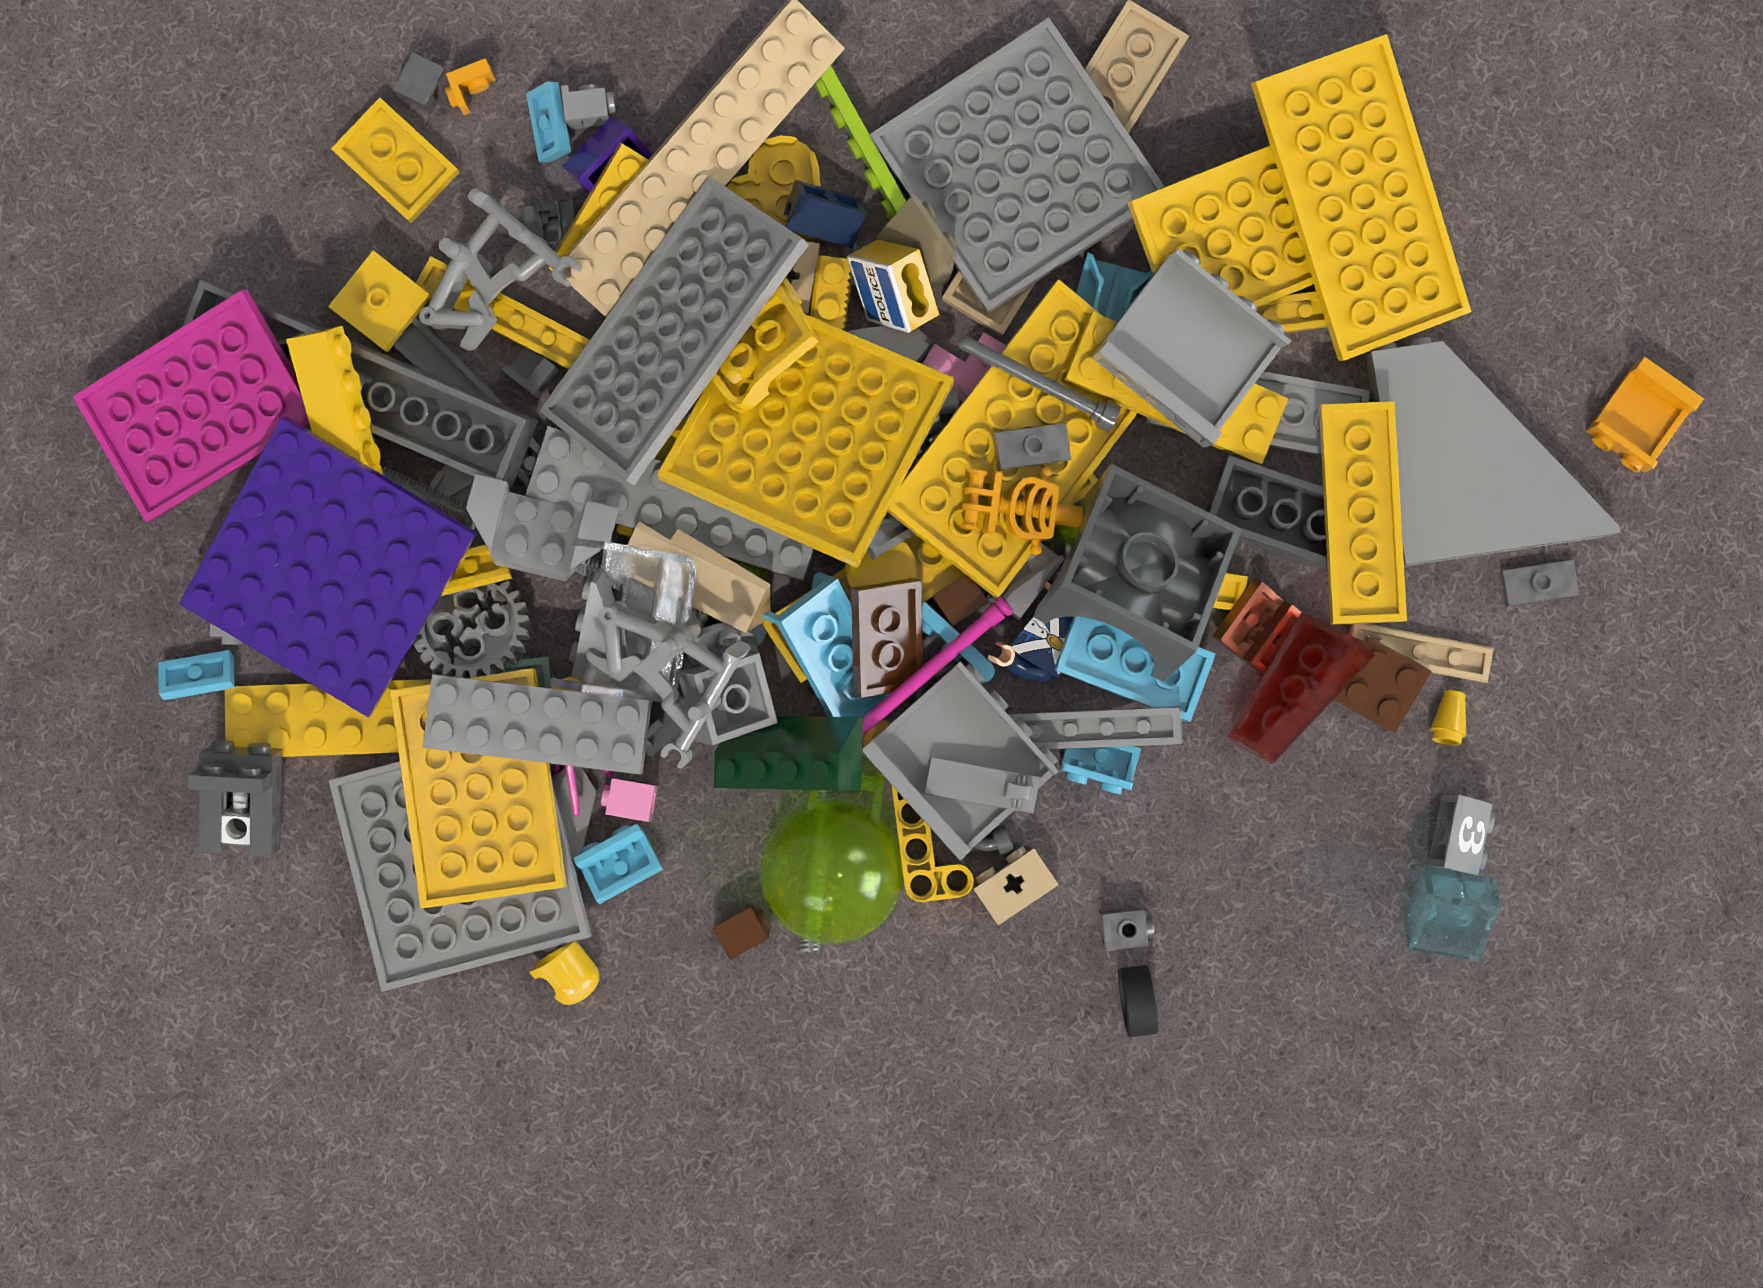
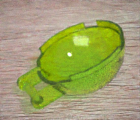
[760,773,903,944]

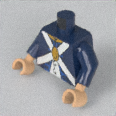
[988,572,1073,682]

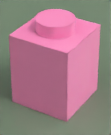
[601,778,658,822]

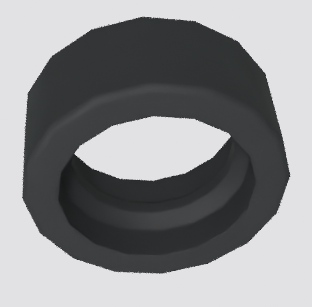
[1118,965,1158,1037]

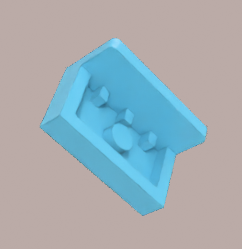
[1059,746,1141,795]
[573,824,663,904]

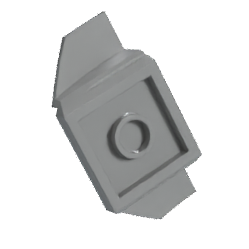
[466,474,619,581]

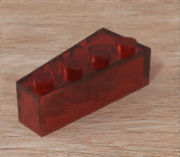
[1228,612,1375,764]

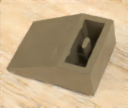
[875,194,958,292]

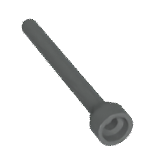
[958,336,1121,432]

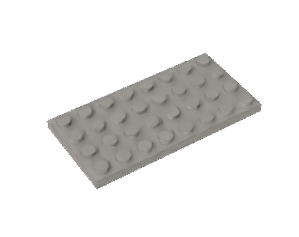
[539,176,809,485]

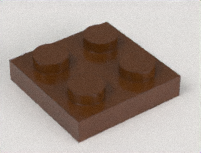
[1330,635,1432,734]

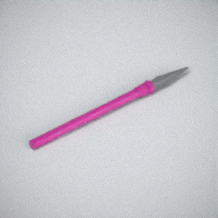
[863,555,1064,735]

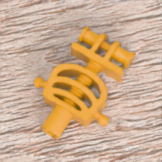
[961,467,1083,555]

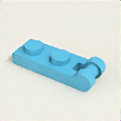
[922,602,995,683]

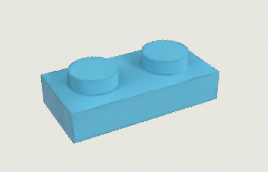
[526,81,571,163]
[158,650,235,700]

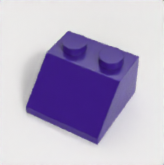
[562,116,653,195]

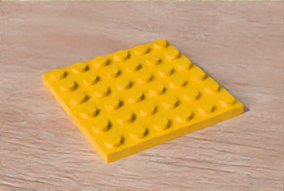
[657,314,954,568]

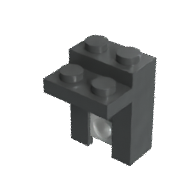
[188,740,282,857]

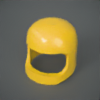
[528,941,600,1005]

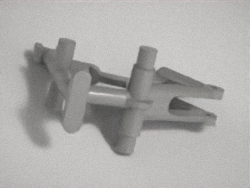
[419,188,583,351]
[586,601,751,769]

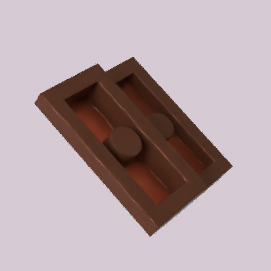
[1213,578,1314,681]

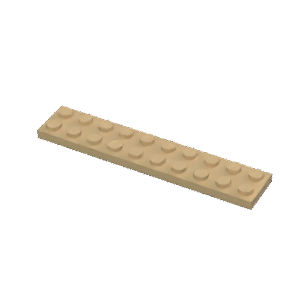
[552,0,845,317]
[942,0,1189,337]

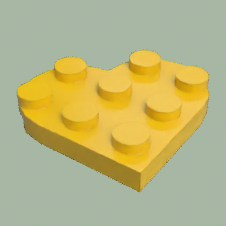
[726,135,825,242]

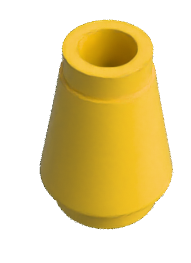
[1430,690,1466,746]

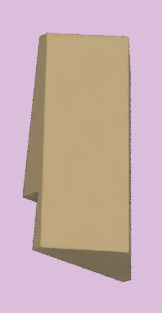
[617,522,771,633]

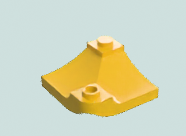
[712,277,819,410]

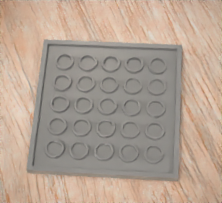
[869,17,1165,313]
[329,761,592,992]

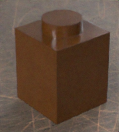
[932,574,990,627]
[712,905,772,960]

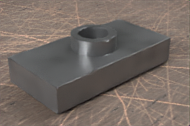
[992,423,1071,470]
[1500,560,1580,607]

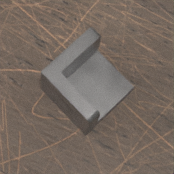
[393,52,444,115]

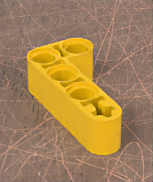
[892,786,974,902]

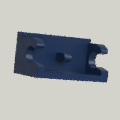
[784,180,867,249]

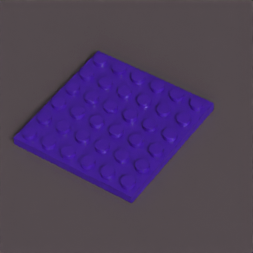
[179,416,477,718]

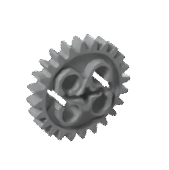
[414,580,531,678]

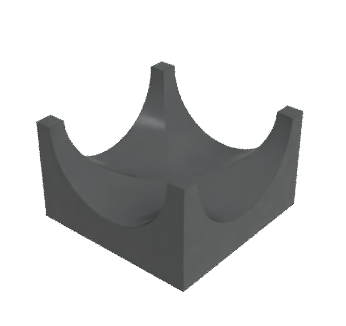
[1033,463,1242,682]

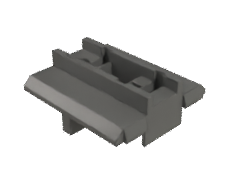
[520,200,578,267]

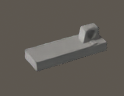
[925,757,1040,814]

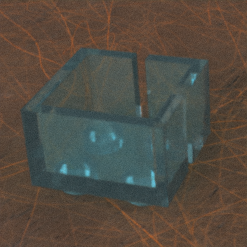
[1404,866,1501,962]

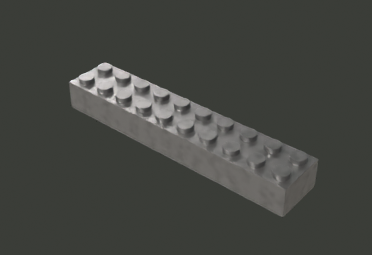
[183,280,538,487]

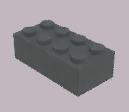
[1206,455,1328,572]

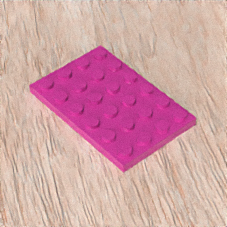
[72,290,310,523]

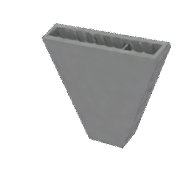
[1365,337,1621,567]

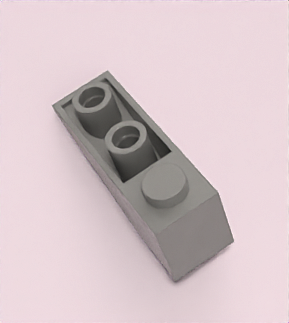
[569,567,628,688]

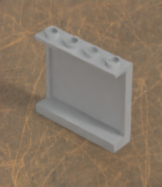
[1091,248,1292,448]
[862,662,1059,860]

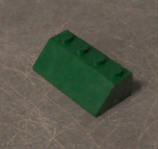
[714,717,863,791]

